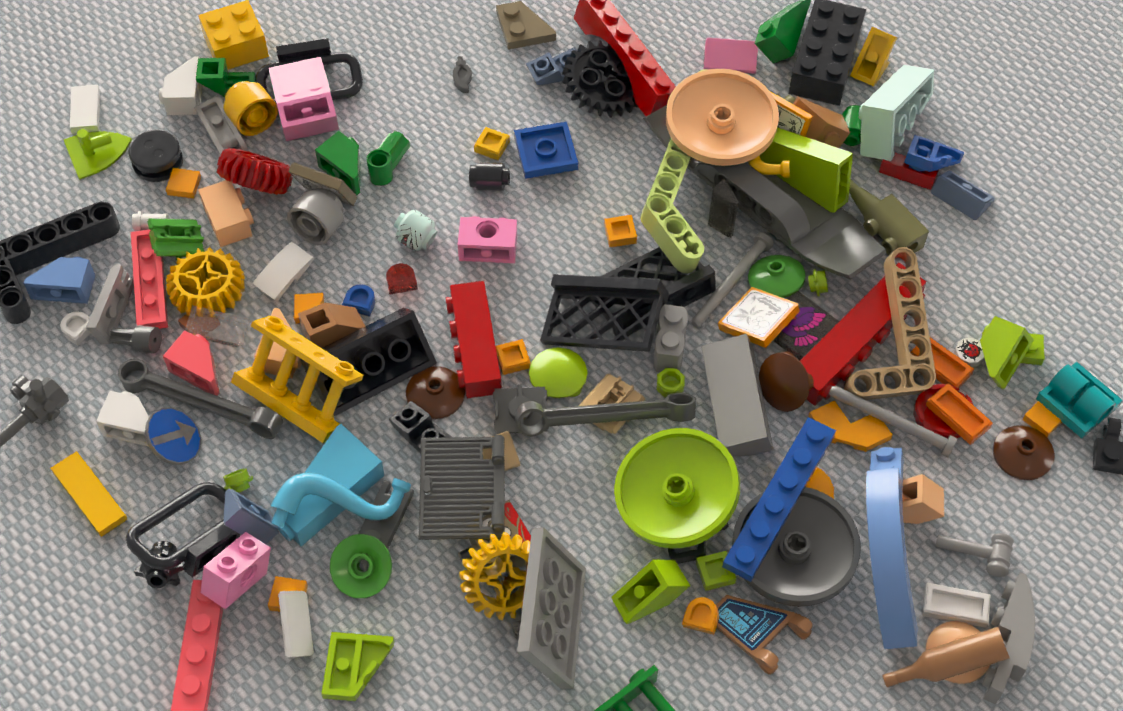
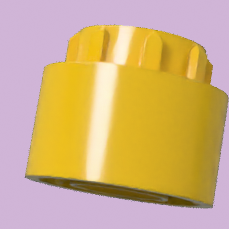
[224,81,278,136]

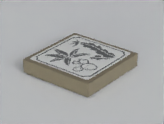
[288,162,357,206]

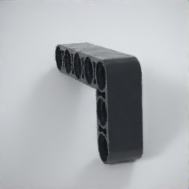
[0,201,120,324]

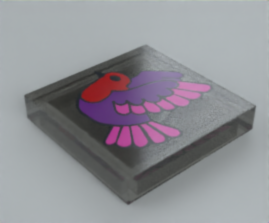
[773,291,839,361]

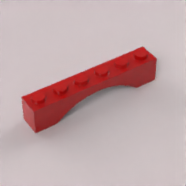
[574,0,676,116]

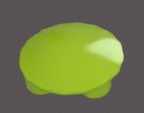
[529,347,588,399]

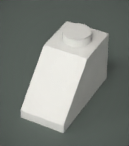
[159,56,203,115]
[96,391,149,446]

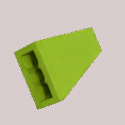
[760,127,853,213]

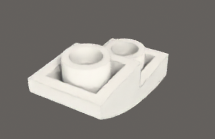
[252,241,315,302]

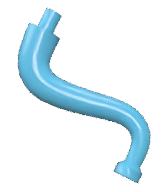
[271,472,412,528]

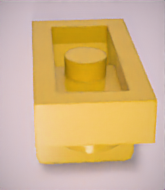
[850,27,898,86]

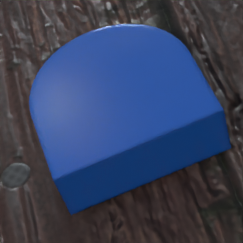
[342,284,375,316]

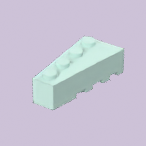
[859,65,934,161]

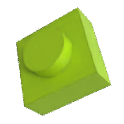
[1020,333,1045,365]
[696,550,737,591]

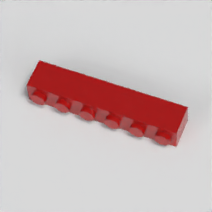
[800,262,927,406]

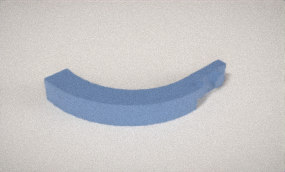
[866,447,918,649]

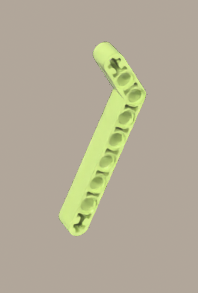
[640,69,708,273]

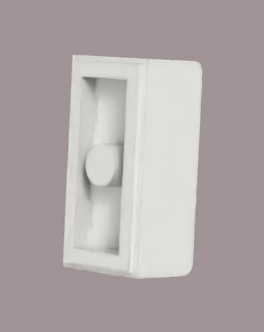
[278,591,314,659]

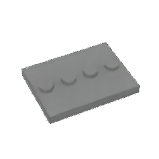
[517,527,586,689]

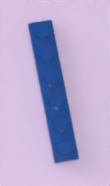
[722,417,836,582]

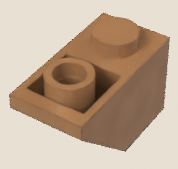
[298,302,365,348]

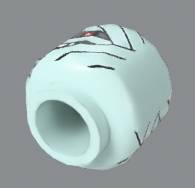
[394,210,438,251]

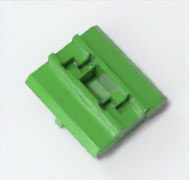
[147,218,204,261]

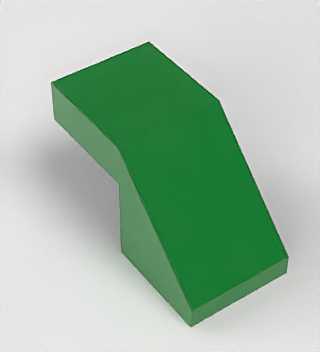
[196,58,256,97]

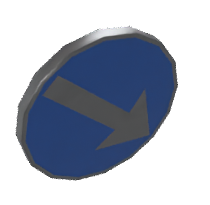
[145,407,201,465]

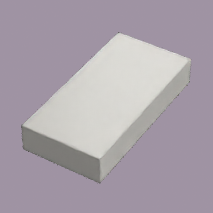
[70,84,100,134]
[922,583,991,628]

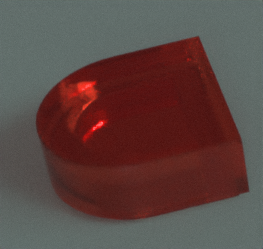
[386,263,418,295]

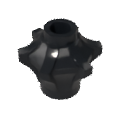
[134,541,184,589]

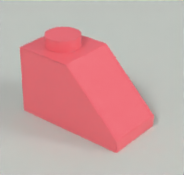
[163,330,219,396]

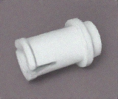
[132,211,169,231]

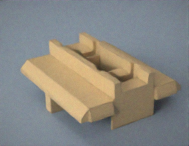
[579,374,645,434]

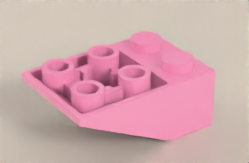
[269,57,339,141]

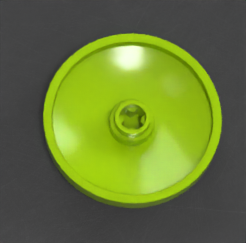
[614,428,740,549]

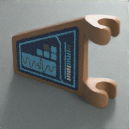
[716,595,813,675]

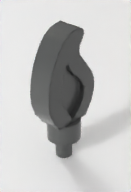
[453,56,472,93]

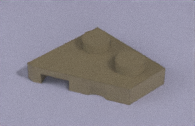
[496,1,556,50]

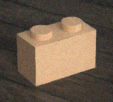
[198,180,254,247]

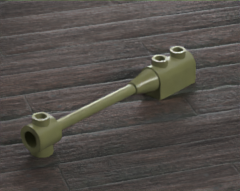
[776,94,929,255]

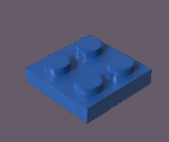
[514,121,579,179]

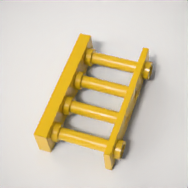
[231,316,364,443]

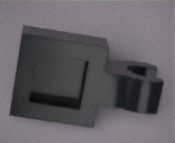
[1092,418,1123,475]

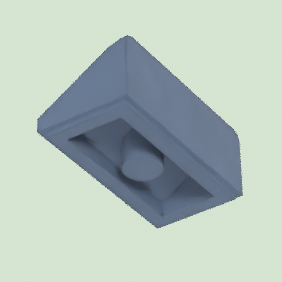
[931,170,995,220]
[224,488,279,544]

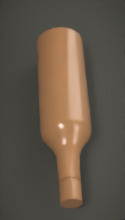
[882,627,1010,687]

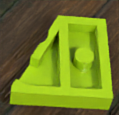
[321,632,395,701]

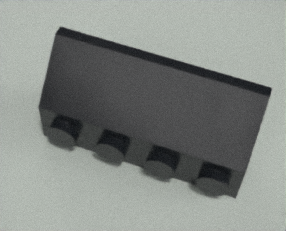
[300,307,437,417]

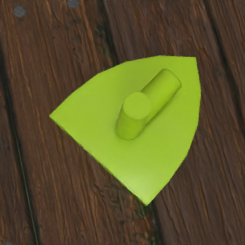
[63,129,132,180]

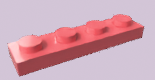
[131,230,168,329]

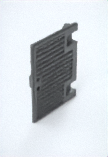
[418,435,505,540]

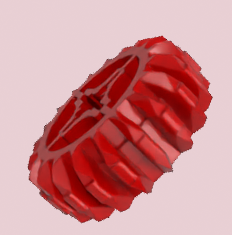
[217,148,293,195]

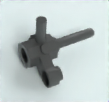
[0,375,69,447]

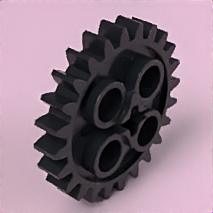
[562,40,638,118]

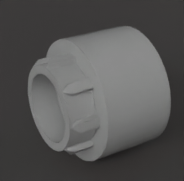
[287,188,344,245]

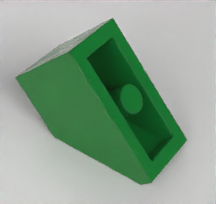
[315,131,361,196]

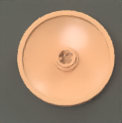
[666,69,779,166]

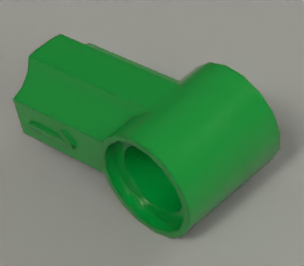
[367,131,410,186]

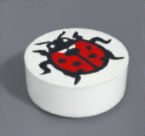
[954,338,984,368]

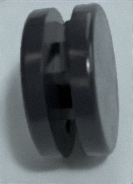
[128,129,183,182]

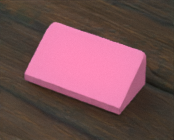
[703,38,758,74]

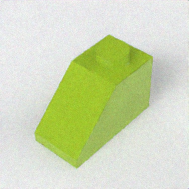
[980,316,1034,389]
[611,560,690,624]

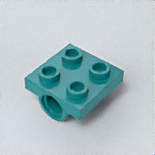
[1036,362,1123,439]

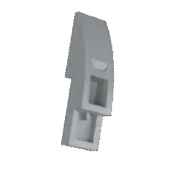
[982,572,1035,704]

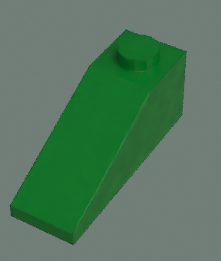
[754,0,811,64]

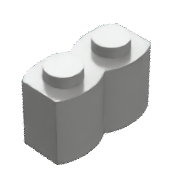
[653,304,688,373]

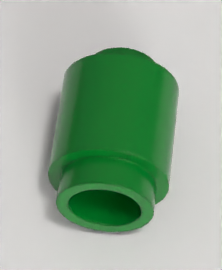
[842,105,861,146]

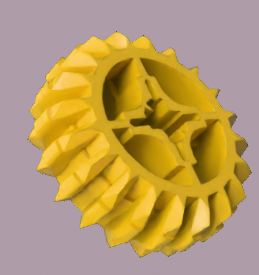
[166,246,245,318]
[459,532,530,621]

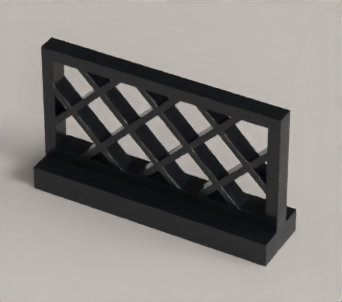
[591,247,716,336]
[540,274,669,352]

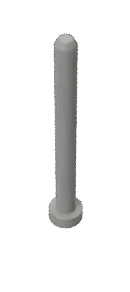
[692,232,774,327]
[829,386,957,457]

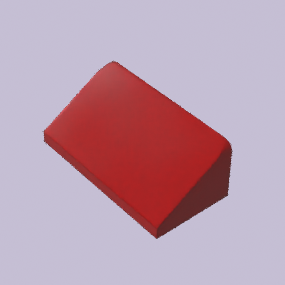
[879,152,939,190]

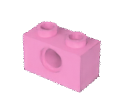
[458,216,517,263]
[200,532,271,609]

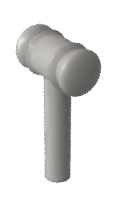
[935,533,1014,577]

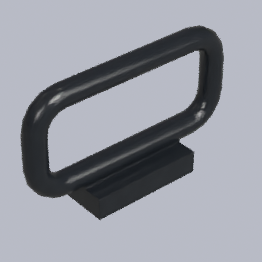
[255,38,363,104]
[126,482,240,578]

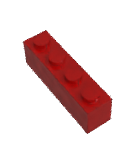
[445,281,502,399]

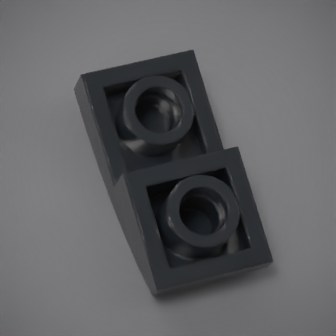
[389,401,452,453]

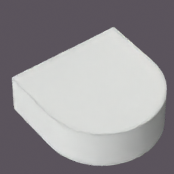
[60,311,91,346]

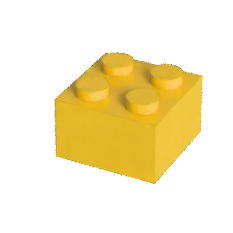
[198,0,269,70]

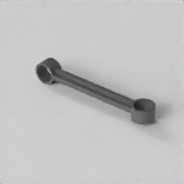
[118,359,283,439]
[515,393,696,437]

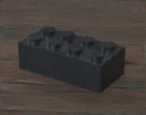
[788,0,866,106]

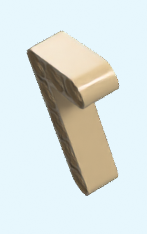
[844,247,936,400]

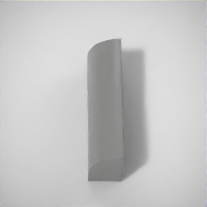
[701,334,774,456]

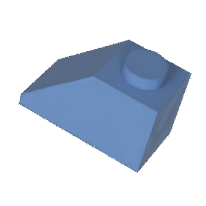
[23,257,96,304]

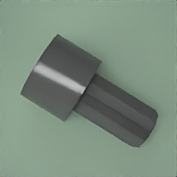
[110,325,162,353]

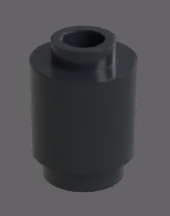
[469,163,510,191]

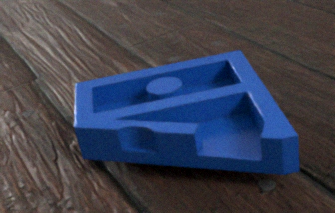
[904,135,964,172]

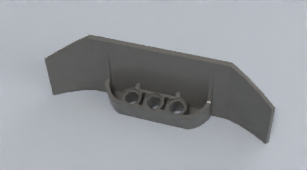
[643,105,886,280]

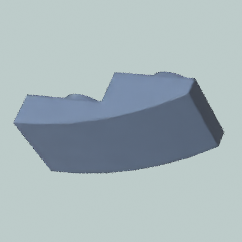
[526,47,577,85]

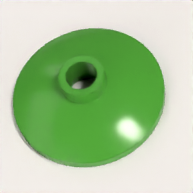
[748,255,805,298]
[330,534,392,598]

